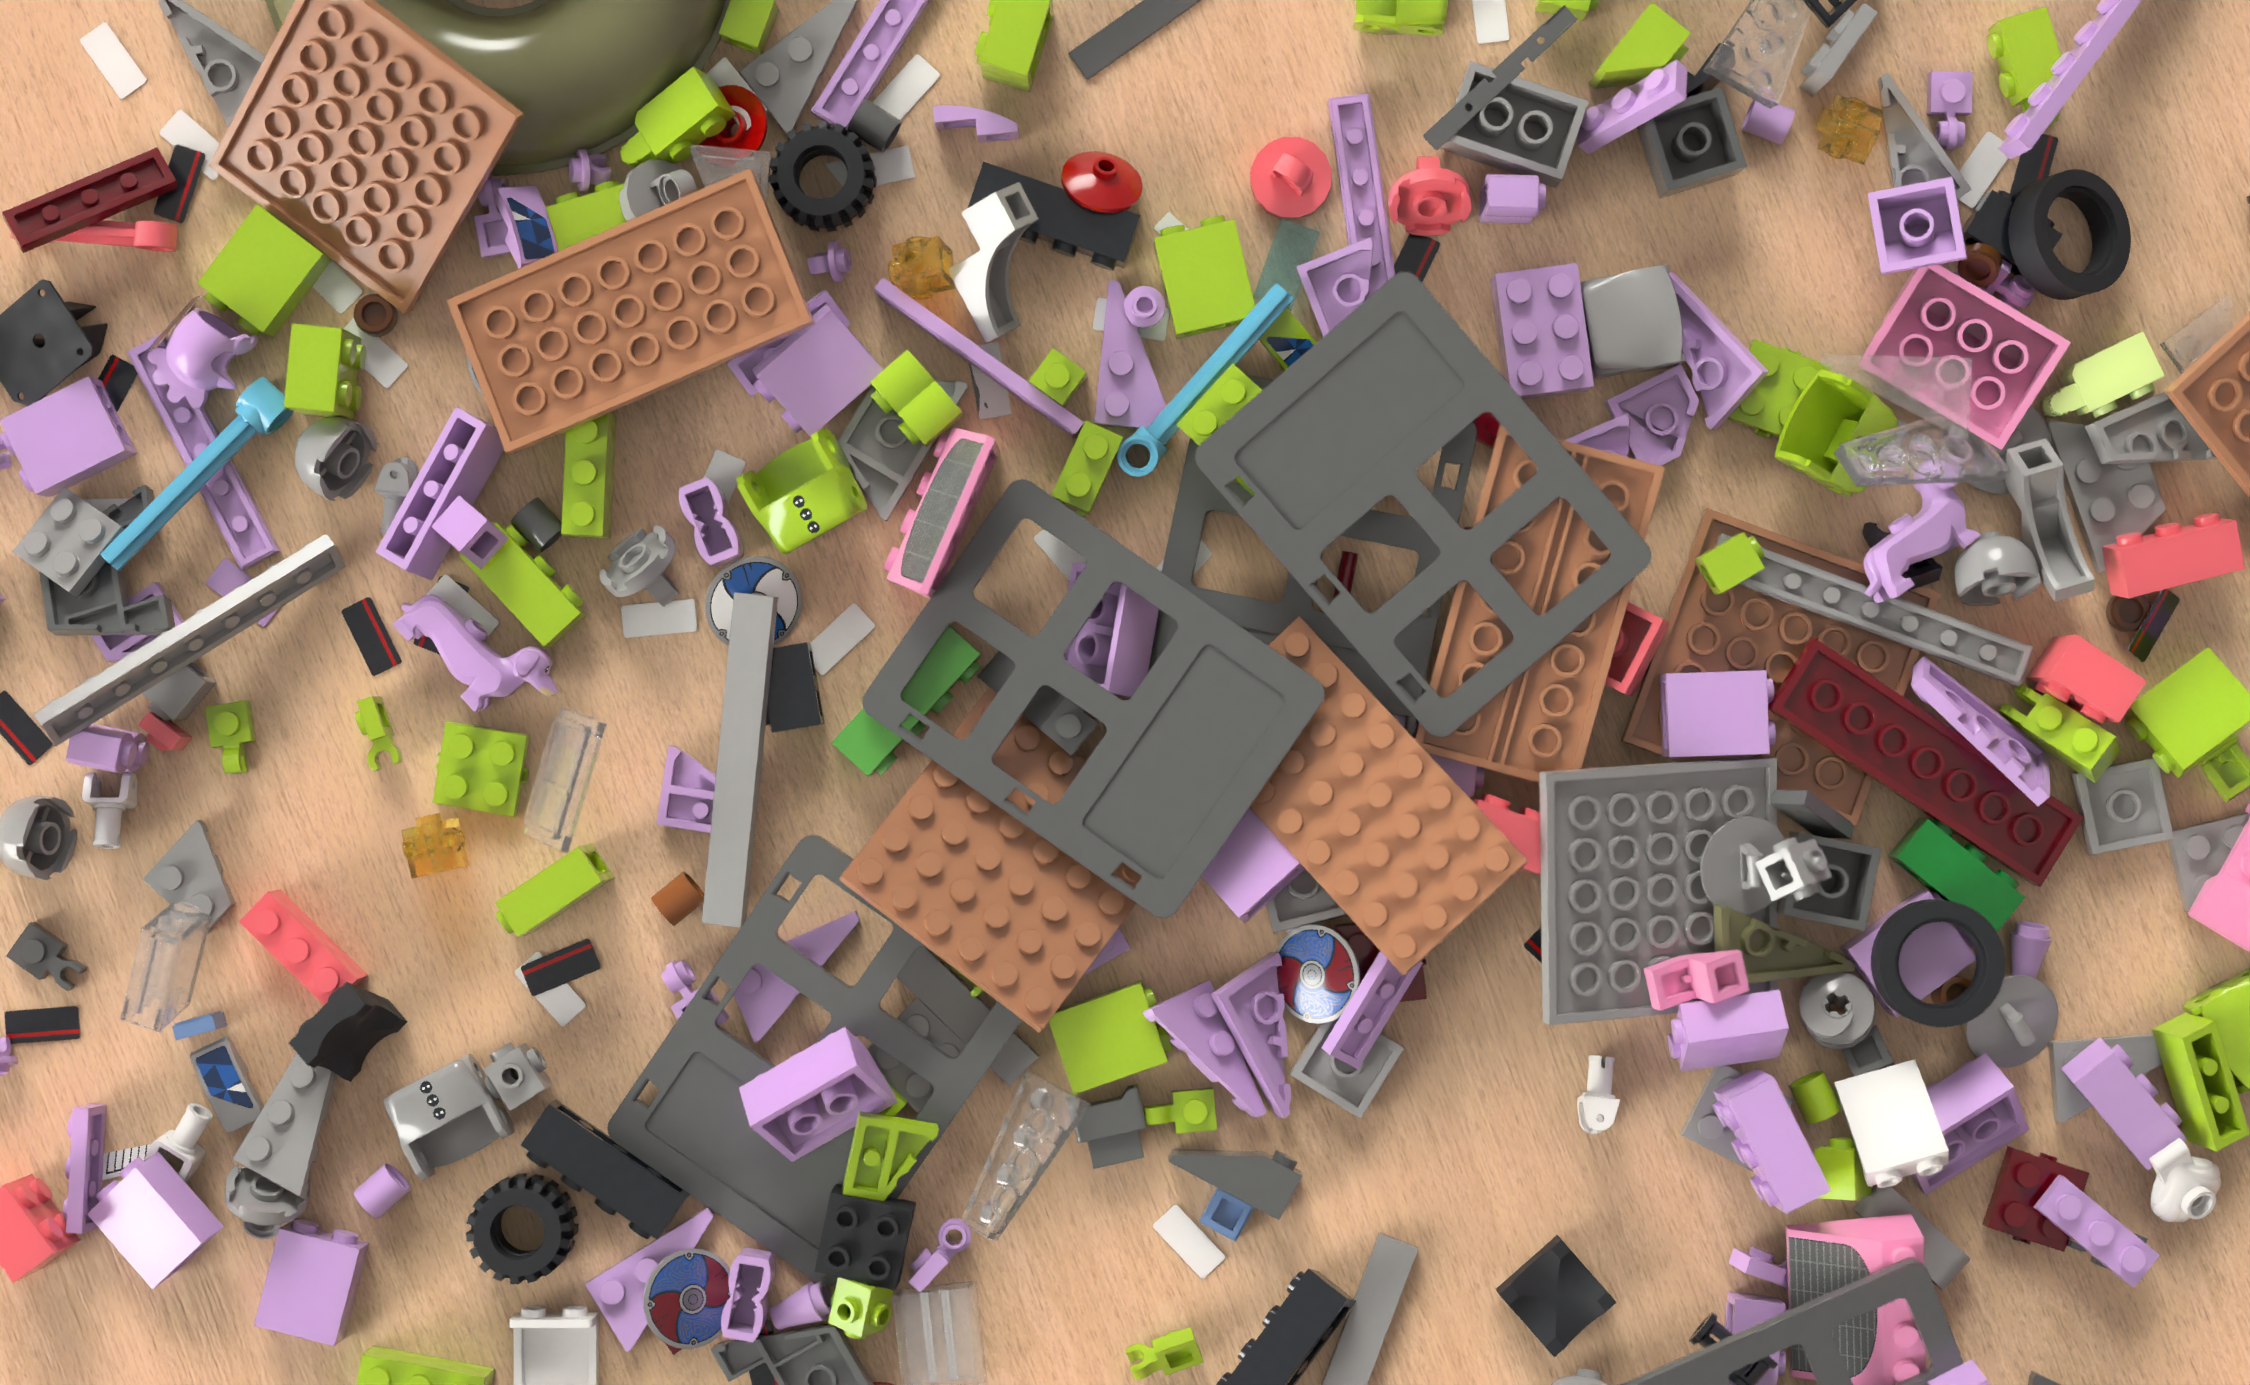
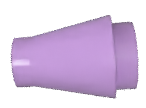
[2010,921,2052,978]
[770,1282,832,1330]

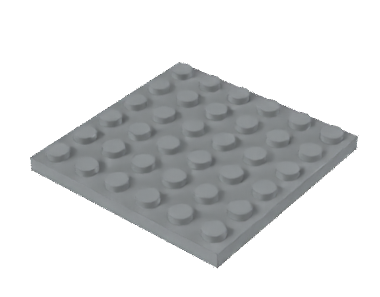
[1540,756,1778,1025]

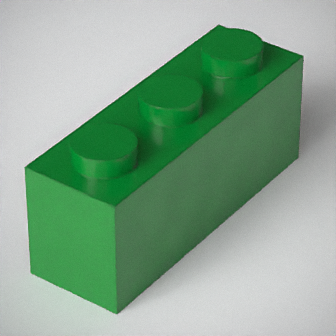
[1888,818,2025,932]

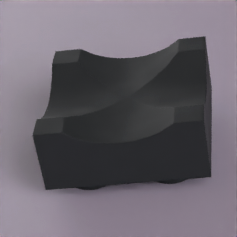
[289,982,407,1082]
[814,1184,917,1290]
[1496,1235,1617,1357]

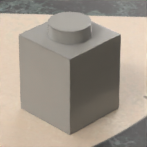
[142,662,217,721]

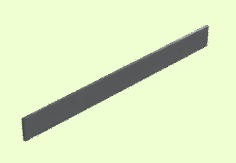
[1068,0,1201,80]

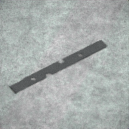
[1423,5,1578,150]

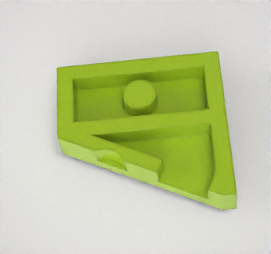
[842,1111,939,1201]

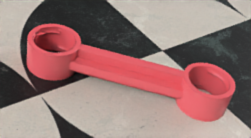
[10,220,178,252]

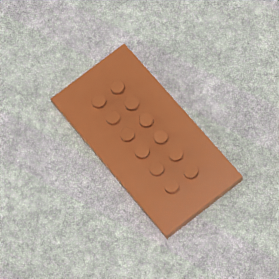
[1415,424,1665,783]

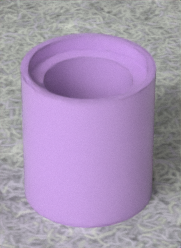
[1742,95,1795,145]
[354,1163,411,1219]

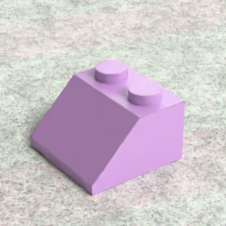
[1868,177,1967,275]

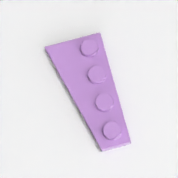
[1911,656,2050,806]

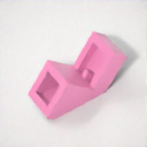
[1644,950,1750,1011]

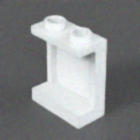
[1834,1059,1949,1188]
[509,1306,599,1385]

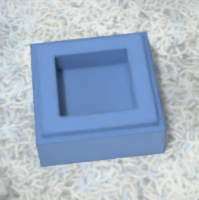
[172,1011,227,1040]
[1199,1188,1255,1242]

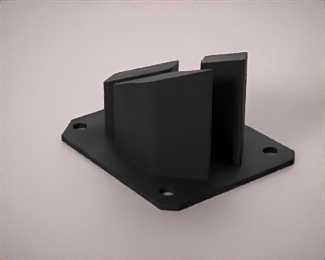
[0,279,108,406]

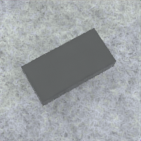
[1770,789,1854,839]

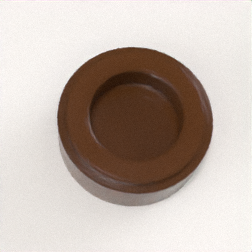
[1957,243,2002,287]
[354,294,398,337]
[2106,595,2151,632]

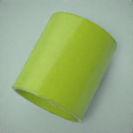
[1789,1070,1842,1125]

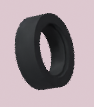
[2008,169,2131,300]
[1871,899,2005,1027]

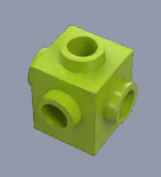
[828,1277,894,1339]

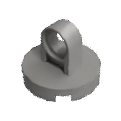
[619,159,698,221]
[599,525,680,607]
[225,1165,310,1239]

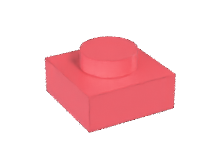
[138,712,193,752]

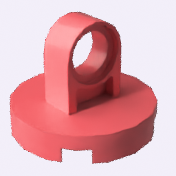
[1250,137,1332,220]
[1388,156,1472,237]

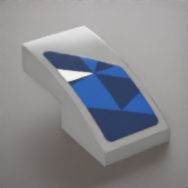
[190,1036,264,1134]

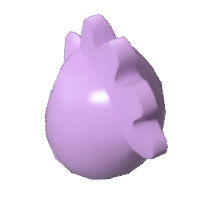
[148,308,259,409]

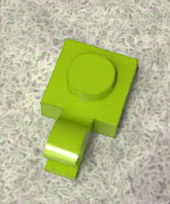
[355,696,402,771]
[205,700,256,775]
[1144,1087,1217,1134]
[1125,1326,1204,1380]

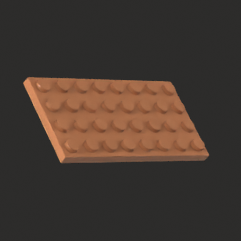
[446,168,815,455]
[1250,616,1528,976]

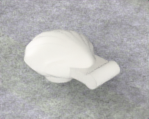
[2149,1138,2221,1222]

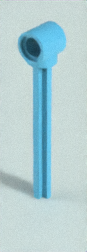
[1117,283,1294,477]
[100,377,294,571]

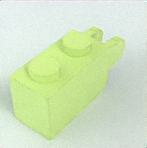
[2040,331,2165,418]

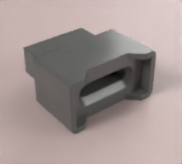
[1069,1084,1147,1169]

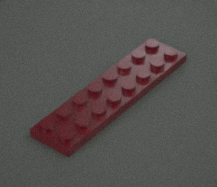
[1768,638,2084,887]

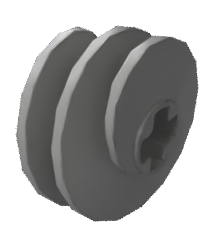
[1799,972,1876,1050]

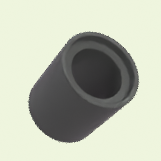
[847,99,902,153]
[511,497,562,553]

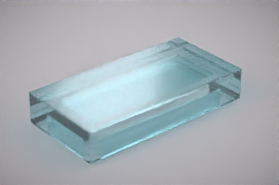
[1253,218,1320,311]

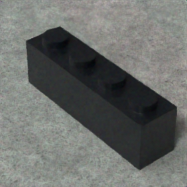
[967,162,1140,271]
[521,1100,690,1240]
[1216,1268,1356,1385]

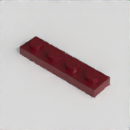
[2,147,178,253]

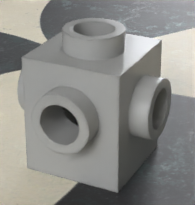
[1755,837,1832,901]
[484,1042,552,1111]

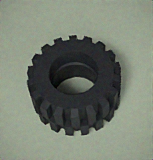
[769,121,877,232]
[466,1173,579,1284]

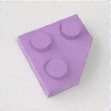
[1605,364,1699,466]

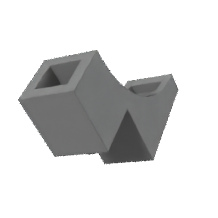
[947,182,1039,343]
[2005,438,2095,602]

